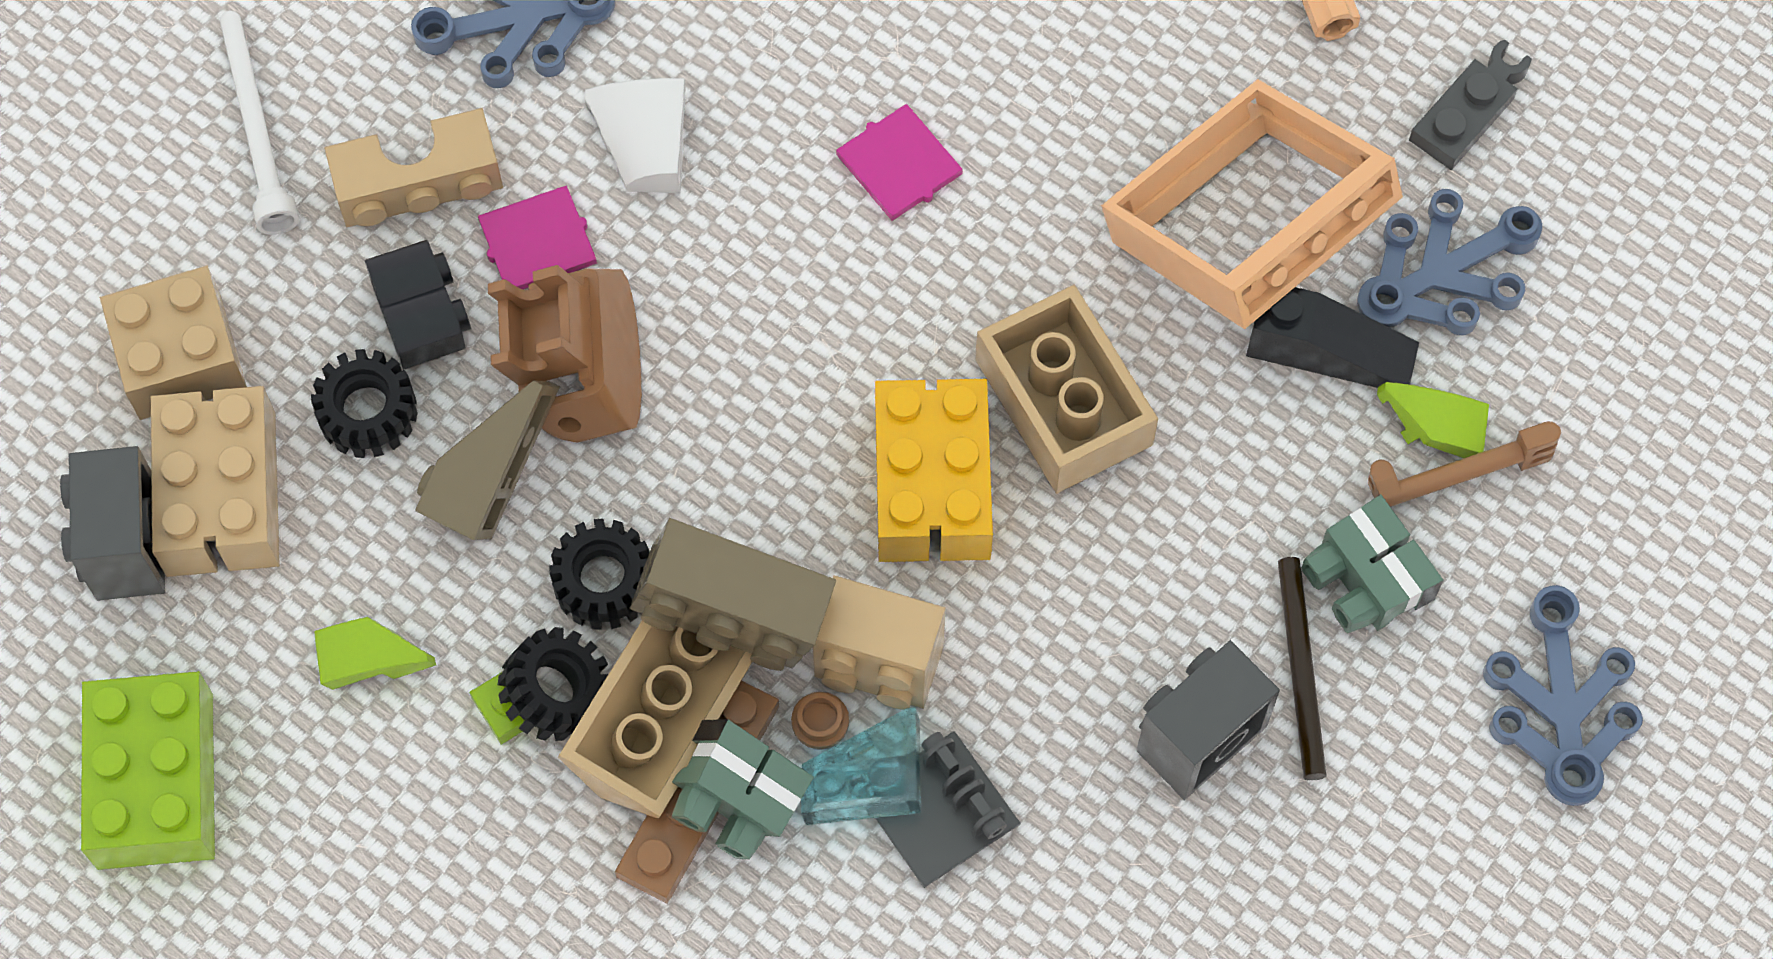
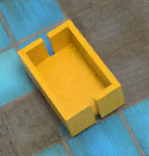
[875,379,993,562]

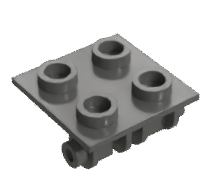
[858,731,1021,888]

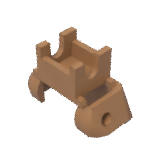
[488,265,642,443]

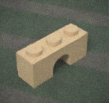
[324,108,503,228]

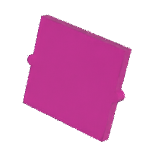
[836,103,963,221]
[478,185,597,290]

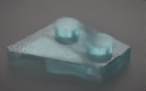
[801,707,921,825]

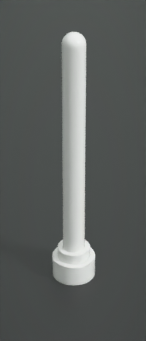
[220,10,300,235]

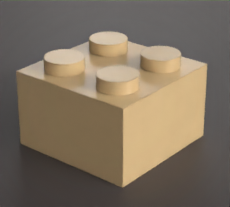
[99,265,247,420]
[813,575,946,710]

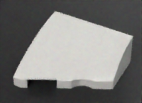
[584,78,686,193]

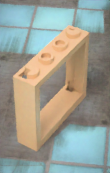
[1101,79,1403,329]

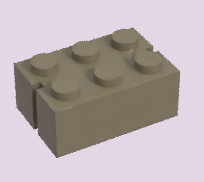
[630,517,836,671]

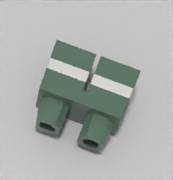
[1301,494,1444,633]
[672,719,814,860]

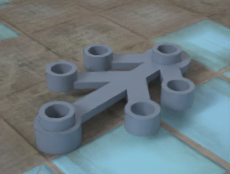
[411,0,615,88]
[1357,189,1542,336]
[1483,585,1643,806]

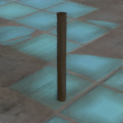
[1278,557,1327,780]

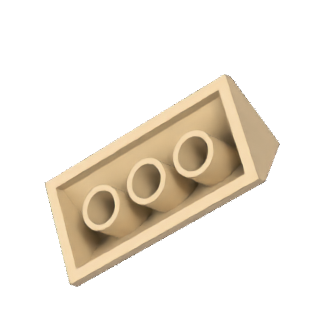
[558,621,753,818]

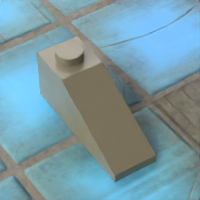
[415,380,560,540]

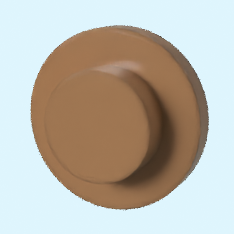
[791,692,849,749]

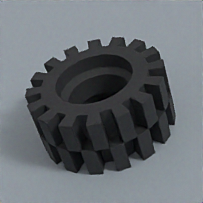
[311,349,418,458]
[549,518,650,630]
[497,627,608,741]

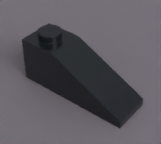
[1246,287,1419,388]

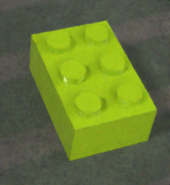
[81,671,215,870]

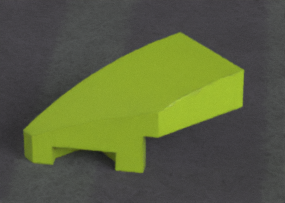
[1377,382,1489,458]
[314,617,436,690]

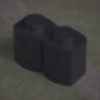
[365,240,471,370]

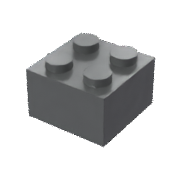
[60,446,165,601]
[1136,640,1280,801]

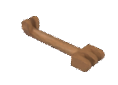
[1368,421,1561,507]

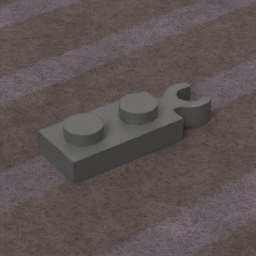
[1409,40,1532,170]

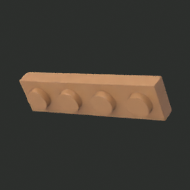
[615,680,780,904]

